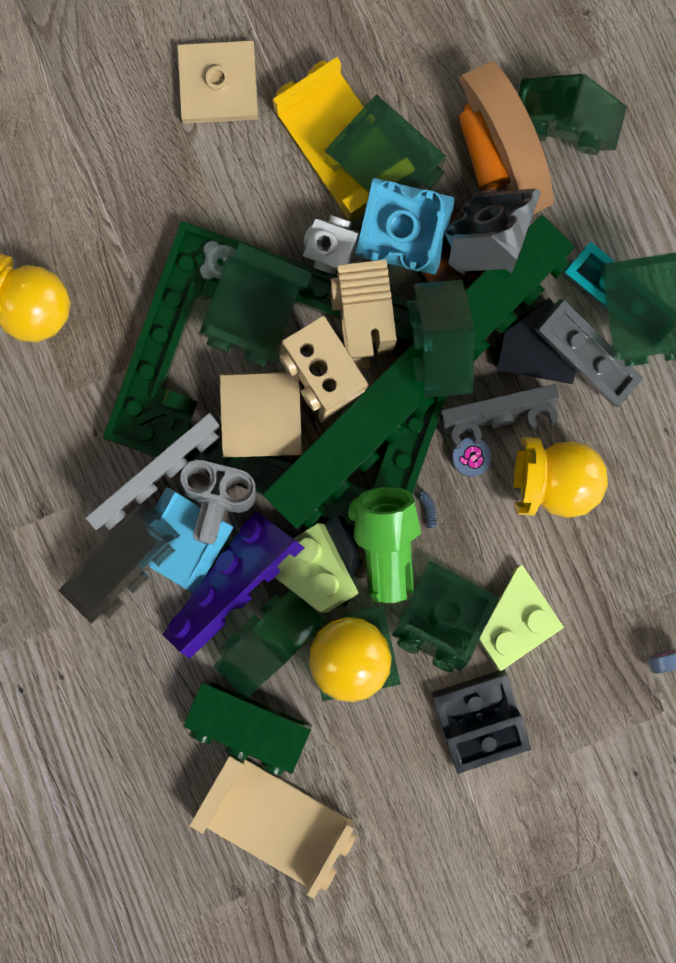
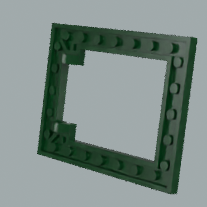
[103,221,450,527]

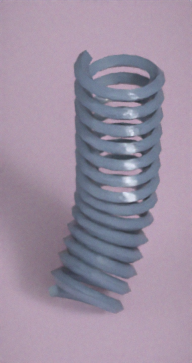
[418,490,437,528]

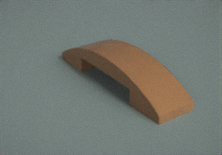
[459,60,554,215]

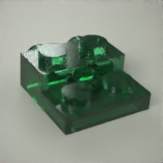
[391,561,499,672]

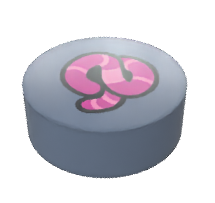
[452,438,491,477]
[647,649,676,674]

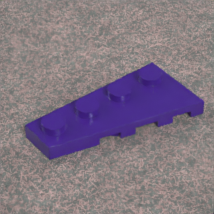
[162,510,305,658]

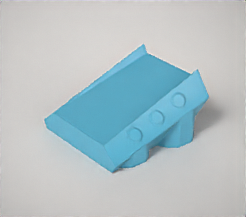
[356,178,454,275]
[129,487,233,593]

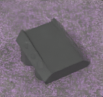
[444,188,541,276]

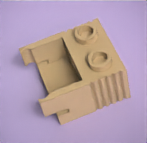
[330,260,397,369]
[279,316,368,424]

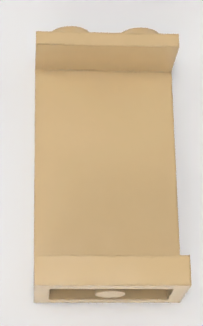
[190,755,356,899]

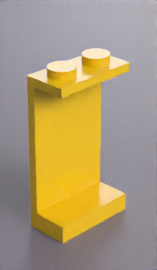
[273,57,415,222]

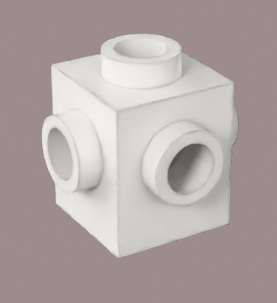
[303,215,362,274]

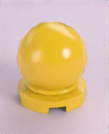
[0,253,71,343]
[513,437,608,518]
[309,617,392,703]

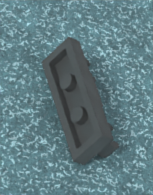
[534,299,643,407]
[440,384,559,449]

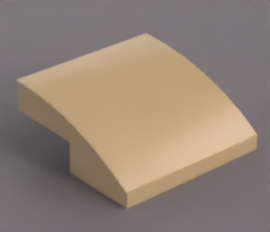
[220,371,302,457]

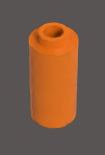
[458,103,511,191]

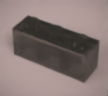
[58,502,180,624]

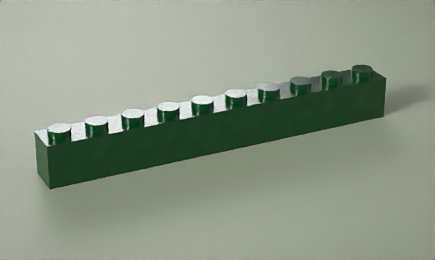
[263,214,575,529]

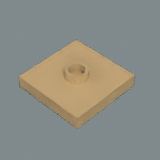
[178,41,259,124]

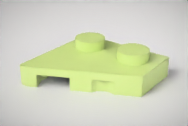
[275,523,359,613]
[476,565,564,671]

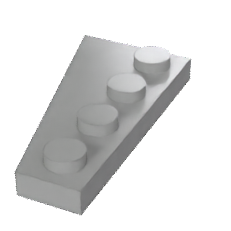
[85,413,220,530]

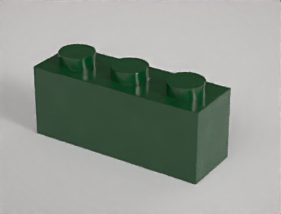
[183,679,312,776]

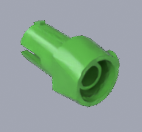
[348,487,421,603]

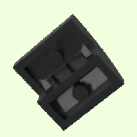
[431,669,531,774]

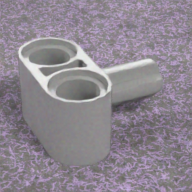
[180,460,256,544]

